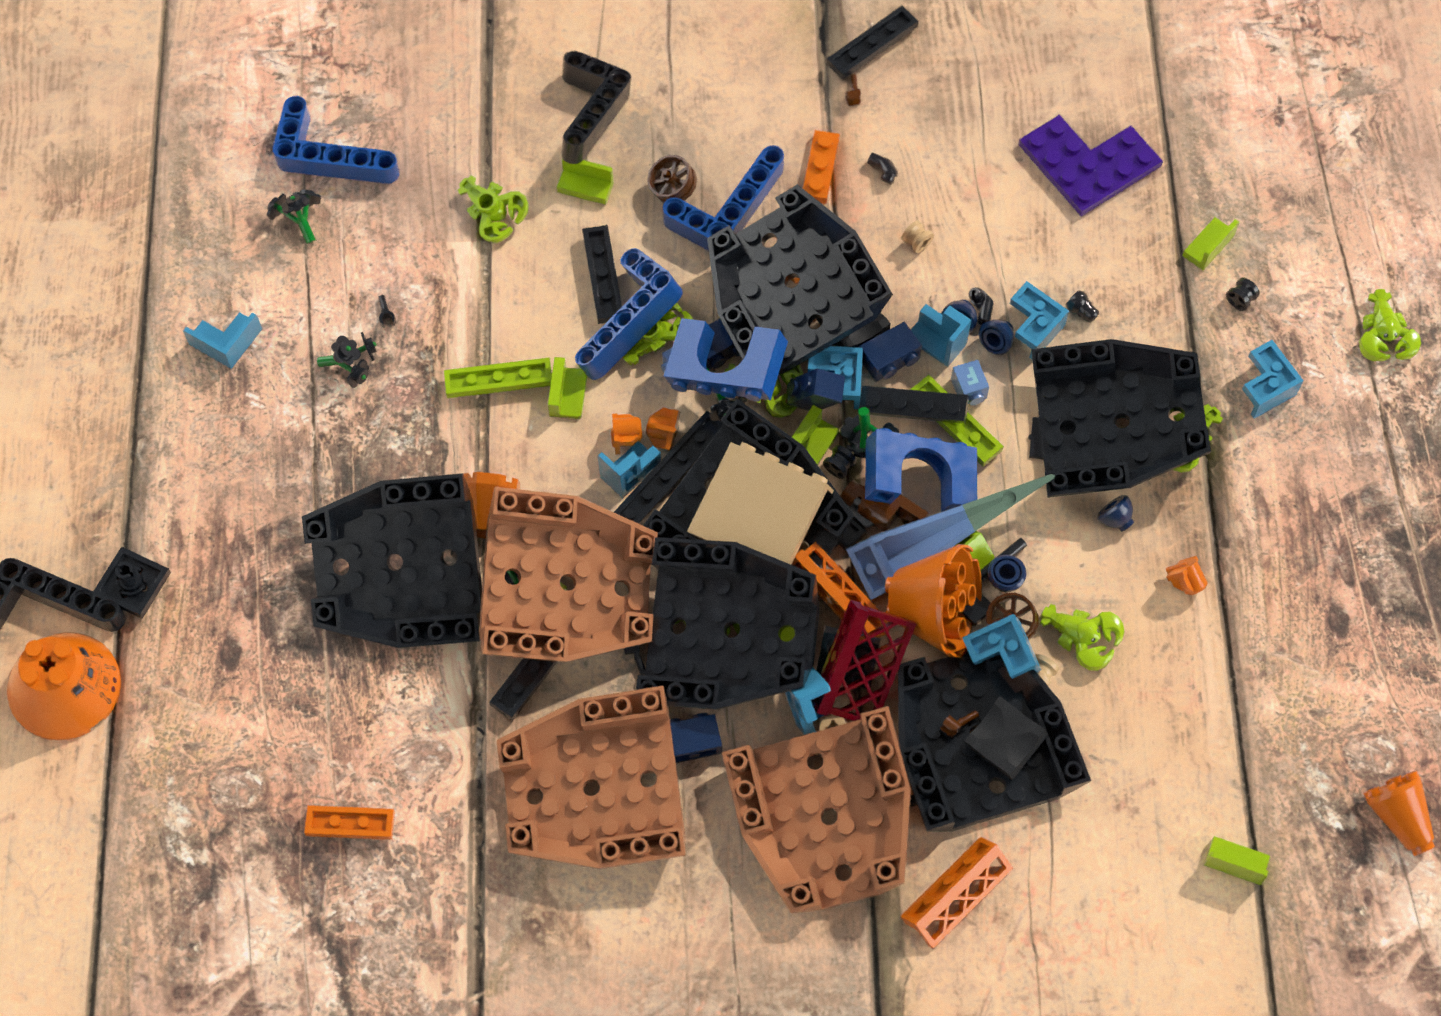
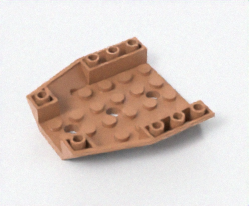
[479,487,658,662]
[497,686,686,869]
[722,706,911,913]

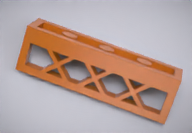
[791,542,889,637]
[900,837,1013,949]

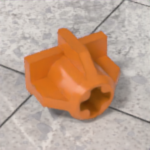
[646,407,681,450]
[611,413,642,455]
[1166,556,1208,595]

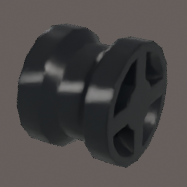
[1226,277,1260,311]
[823,445,857,479]

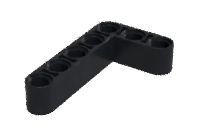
[561,51,631,164]
[0,558,126,632]

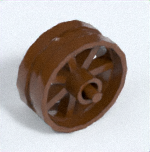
[647,155,697,203]
[986,592,1039,640]

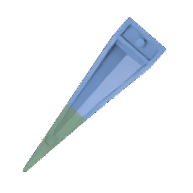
[846,474,1055,600]

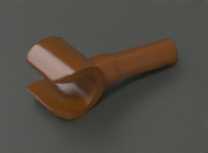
[845,74,861,106]
[940,711,979,737]

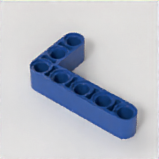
[273,96,400,184]
[663,145,784,251]
[575,248,683,380]

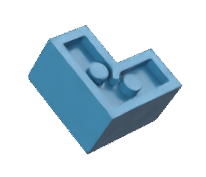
[1010,281,1069,359]
[911,304,971,367]
[183,312,262,369]
[1242,340,1304,419]
[808,346,863,409]
[597,442,661,499]
[962,614,1042,679]
[785,667,831,735]

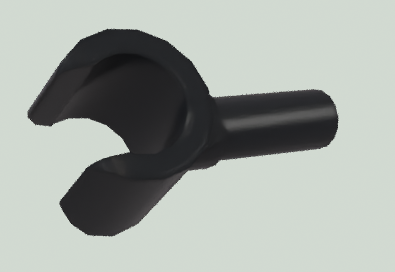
[378,295,396,328]
[624,645,646,675]

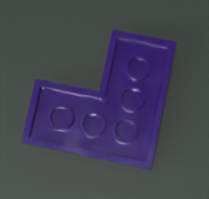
[1018,114,1163,217]

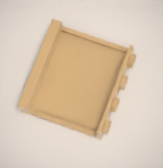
[687,442,834,564]

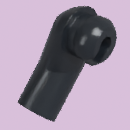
[867,152,898,184]
[969,287,994,325]

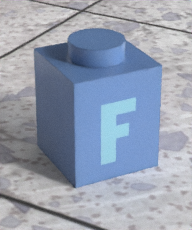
[951,360,989,405]

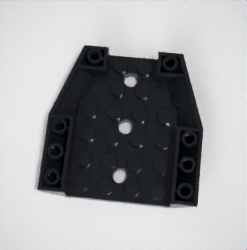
[707,184,893,374]
[1031,339,1211,498]
[643,399,854,569]
[302,473,482,648]
[636,537,820,710]
[898,651,1091,832]

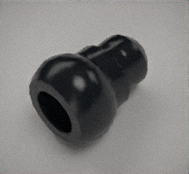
[1066,290,1099,322]

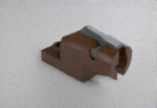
[840,480,929,531]

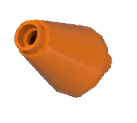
[1363,770,1435,856]

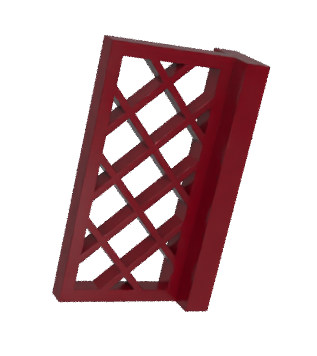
[811,600,916,721]

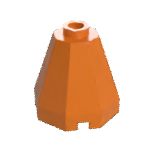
[464,472,521,539]

